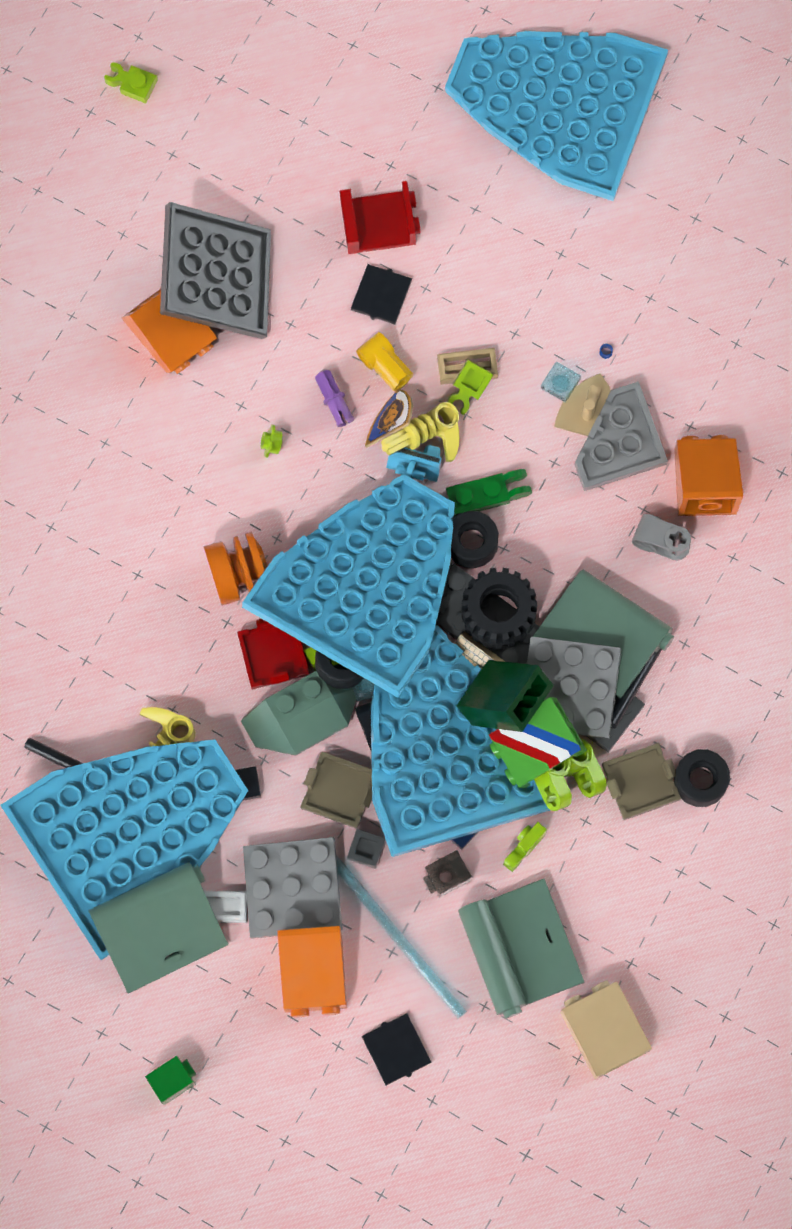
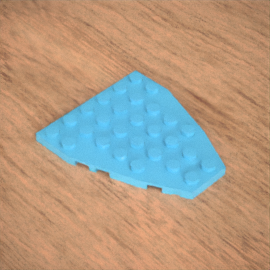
[445,31,669,201]
[242,474,455,697]
[371,625,550,857]
[0,739,248,960]

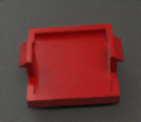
[237,619,309,690]

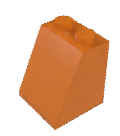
[121,289,217,374]
[674,435,743,516]
[277,926,347,1017]

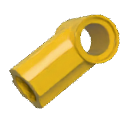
[356,332,413,391]

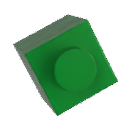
[145,1056,197,1105]

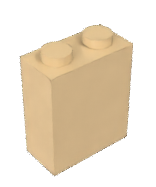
[560,980,652,1080]

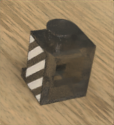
[422,850,472,898]

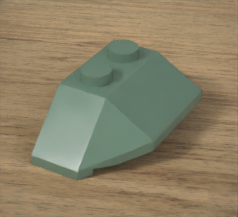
[241,664,360,756]

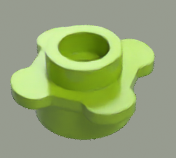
[260,425,282,458]

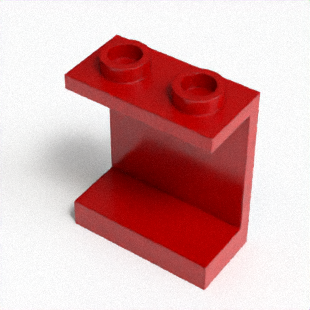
[339,181,421,254]

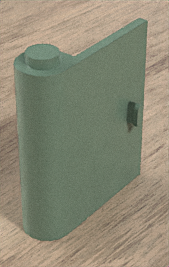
[533,569,674,699]
[88,862,228,994]
[458,879,585,1019]

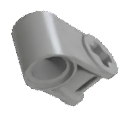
[631,514,691,561]

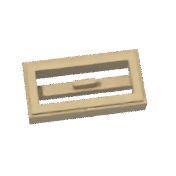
[437,348,498,385]

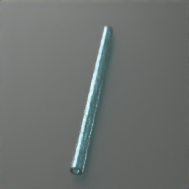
[336,854,467,1019]

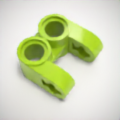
[534,738,607,811]

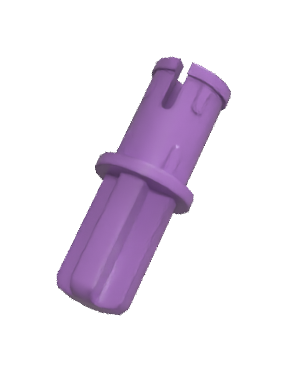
[315,370,354,427]

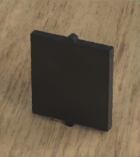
[351,264,412,325]
[362,1014,432,1086]

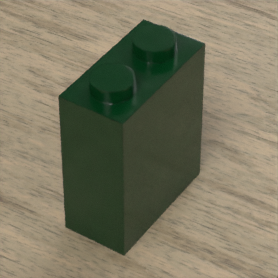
[456,660,554,732]

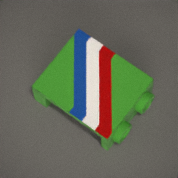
[489,697,587,788]

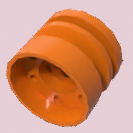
[203,532,268,606]

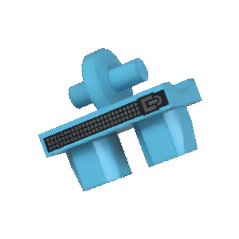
[386,445,442,482]

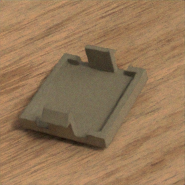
[602,743,681,821]
[300,752,372,829]

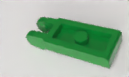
[446,469,532,518]

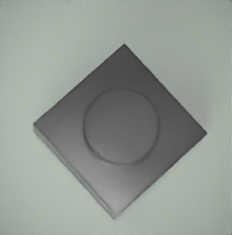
[347,829,386,869]

